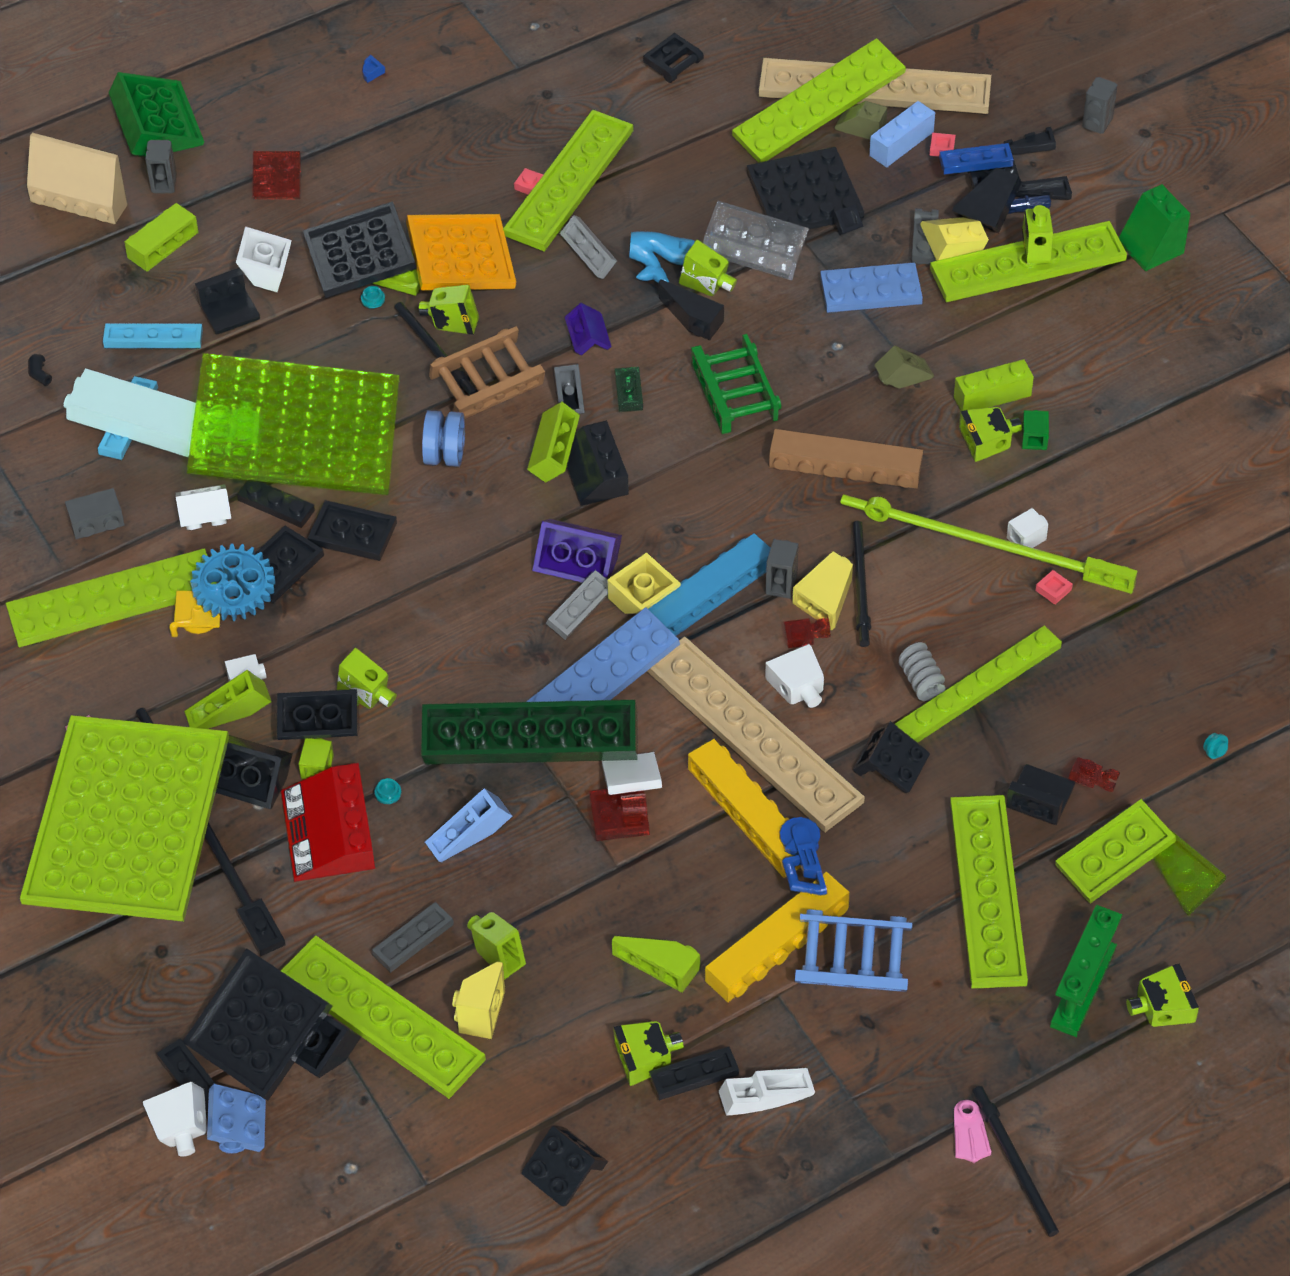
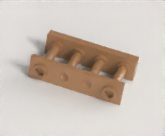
[429,326,545,419]

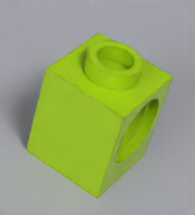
[299,738,334,779]

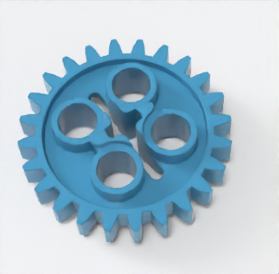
[191,543,275,621]

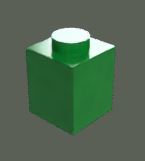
[1022,410,1049,450]

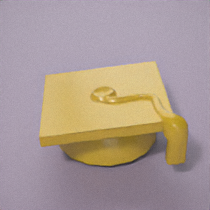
[169,591,221,637]

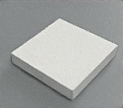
[602,752,662,795]

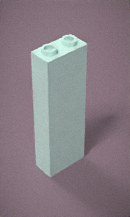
[64,368,225,463]

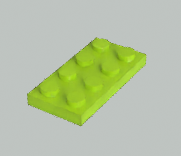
[1055,799,1176,904]

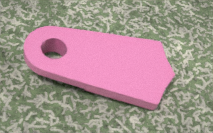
[954,1100,991,1163]

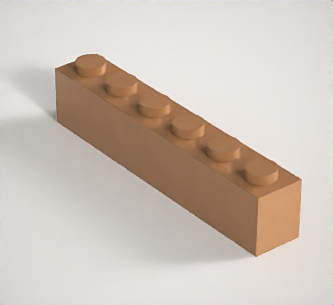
[769,429,923,489]

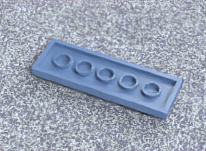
[527,607,680,702]

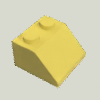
[920,217,989,261]
[607,553,681,614]
[452,962,505,1039]

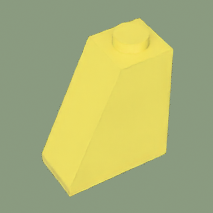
[793,551,853,630]

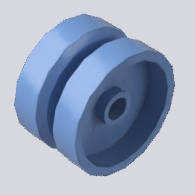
[422,410,465,467]

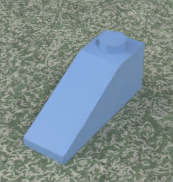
[425,788,512,862]

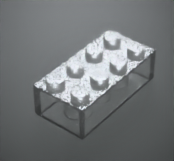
[703,201,809,280]

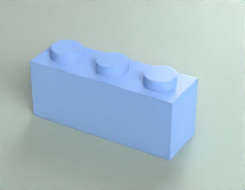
[870,101,935,167]

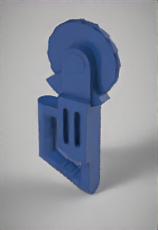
[780,817,827,896]

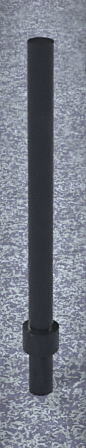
[394,302,478,396]
[852,521,871,647]
[972,1086,1059,1237]

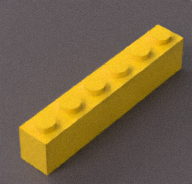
[688,739,801,878]
[705,872,849,1002]

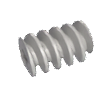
[899,642,946,701]

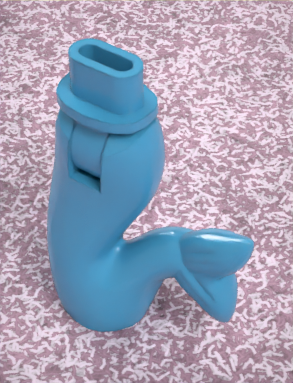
[629,231,711,283]

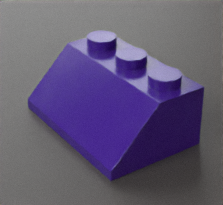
[532,519,622,583]

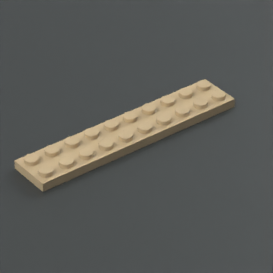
[759,58,991,114]
[647,637,865,832]

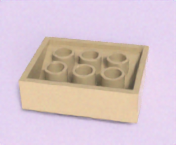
[27,133,127,224]

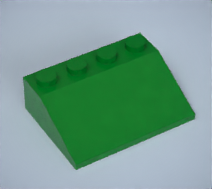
[108,72,204,156]

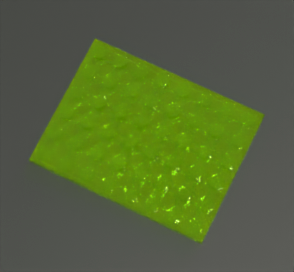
[187,353,399,495]

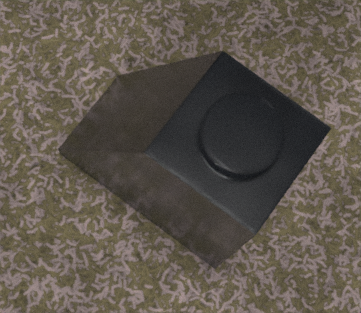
[952,167,1022,233]

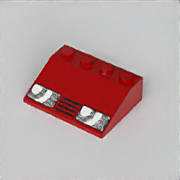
[281,763,375,882]

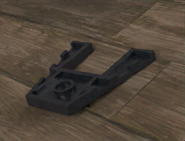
[968,127,1072,200]

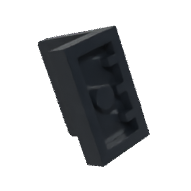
[195,267,260,334]
[853,721,930,793]
[1006,764,1075,825]
[521,1126,608,1207]

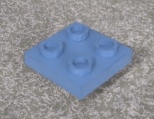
[207,1084,266,1153]

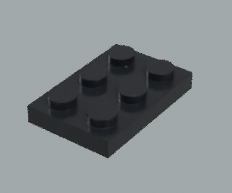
[308,500,397,561]
[247,525,324,603]

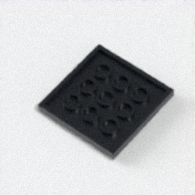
[747,147,864,237]
[303,201,417,298]
[183,948,333,1101]

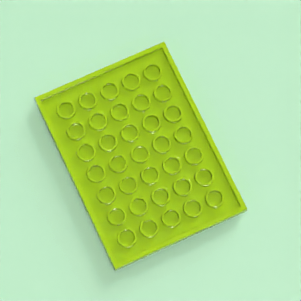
[20,715,229,922]

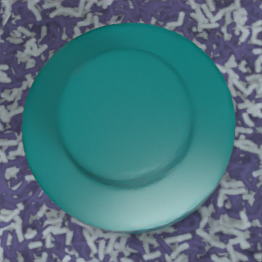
[361,286,385,308]
[1203,733,1228,759]
[375,778,402,804]

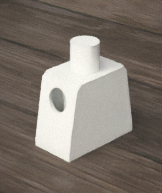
[765,644,824,708]
[143,1082,207,1156]

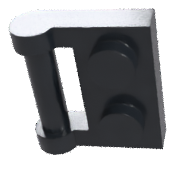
[643,33,704,83]

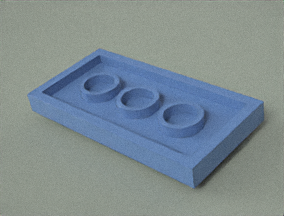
[820,262,923,313]

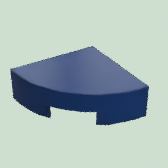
[362,55,385,83]

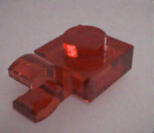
[784,618,831,648]
[1068,757,1120,792]

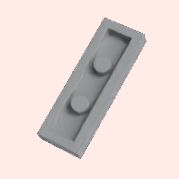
[560,215,617,279]
[546,570,608,640]

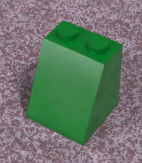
[1119,184,1191,272]

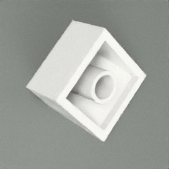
[236,227,292,292]
[176,484,231,530]

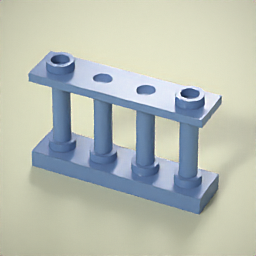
[795,910,912,992]

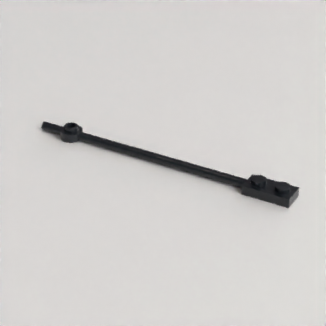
[136,708,286,957]

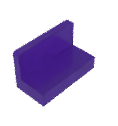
[565,303,612,355]

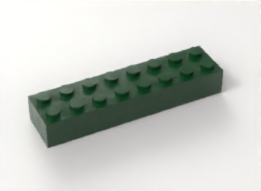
[421,700,638,765]

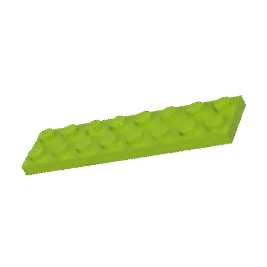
[732,38,906,163]
[503,110,633,252]
[930,221,1127,302]
[6,548,217,648]
[950,795,1028,989]
[281,935,486,1099]

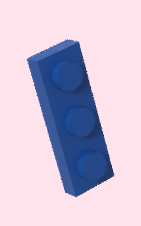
[939,143,1014,175]

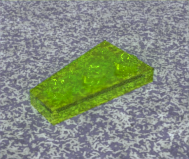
[1153,829,1226,916]

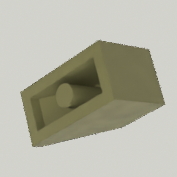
[835,101,887,140]
[875,345,934,389]

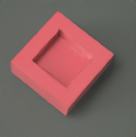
[930,133,956,157]
[514,168,543,195]
[1035,570,1073,605]

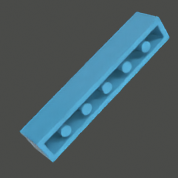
[648,533,771,636]

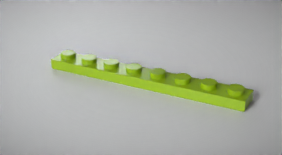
[895,625,1062,743]

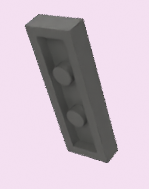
[372,902,454,973]

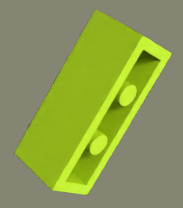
[124,203,199,271]
[954,359,1034,411]
[527,402,580,483]

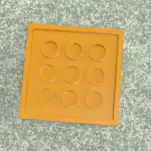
[406,214,516,290]

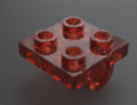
[253,151,301,199]
[589,789,650,841]

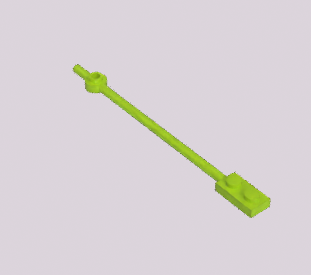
[841,494,1137,594]

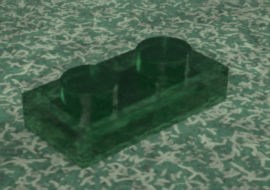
[615,367,643,412]

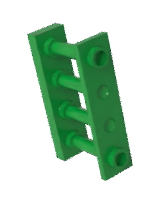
[691,334,781,434]
[1050,905,1123,1038]

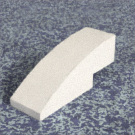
[719,1068,815,1116]

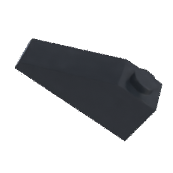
[659,279,724,340]

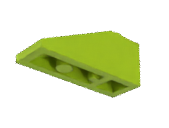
[185,670,272,729]
[612,936,700,993]

